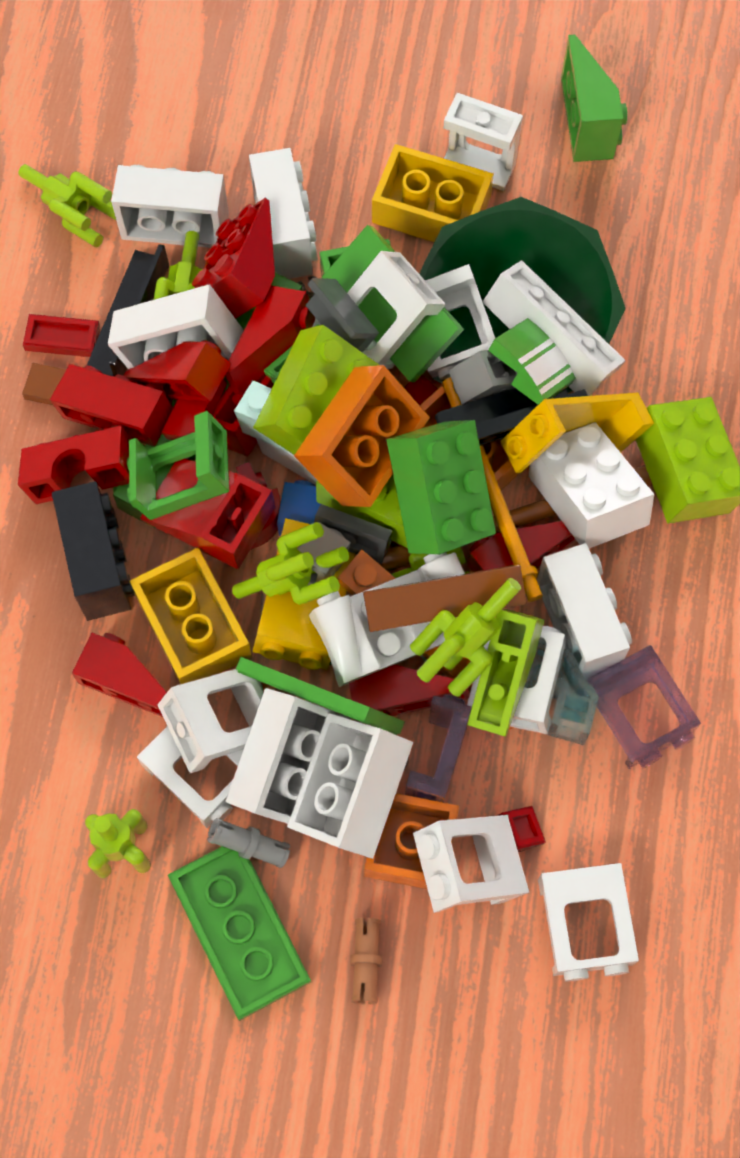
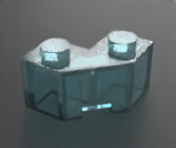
[524,642,599,745]

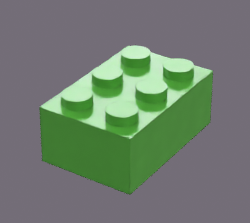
[386,420,496,555]

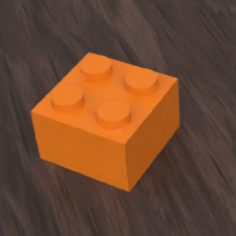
[364,793,459,890]

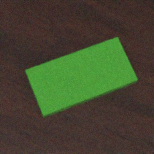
[321,225,464,382]
[236,657,405,735]
[168,846,311,1021]

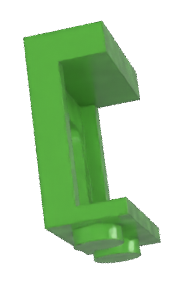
[127,411,229,520]

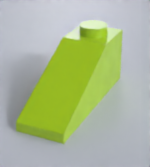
[467,609,545,737]

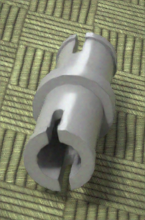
[207,818,290,868]

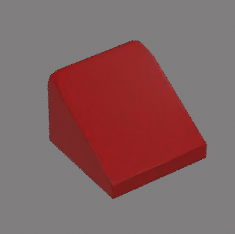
[497,806,546,853]

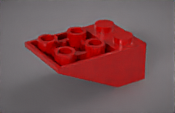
[192,197,275,319]
[140,459,276,569]

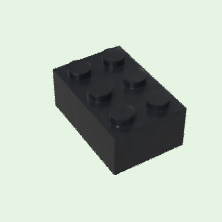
[51,481,135,621]

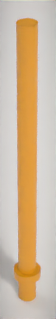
[442,377,543,602]

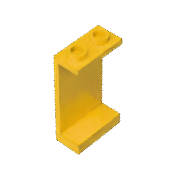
[500,392,654,473]
[252,518,354,670]

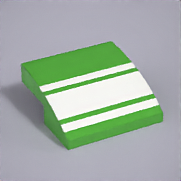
[488,318,576,405]

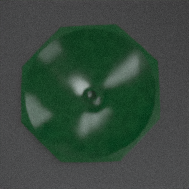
[419,197,626,393]

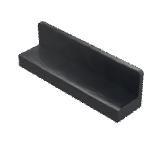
[87,244,169,377]
[435,388,588,446]

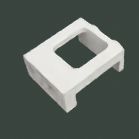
[443,93,523,191]
[347,251,446,369]
[426,264,495,380]
[467,626,568,734]
[158,669,263,773]
[137,726,244,828]
[413,815,529,913]
[538,863,639,982]

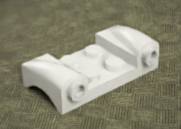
[309,552,465,687]

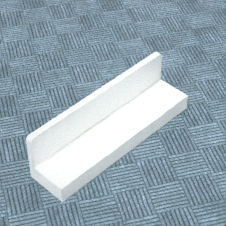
[483,260,626,396]

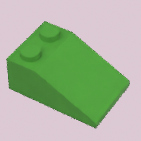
[561,34,627,162]

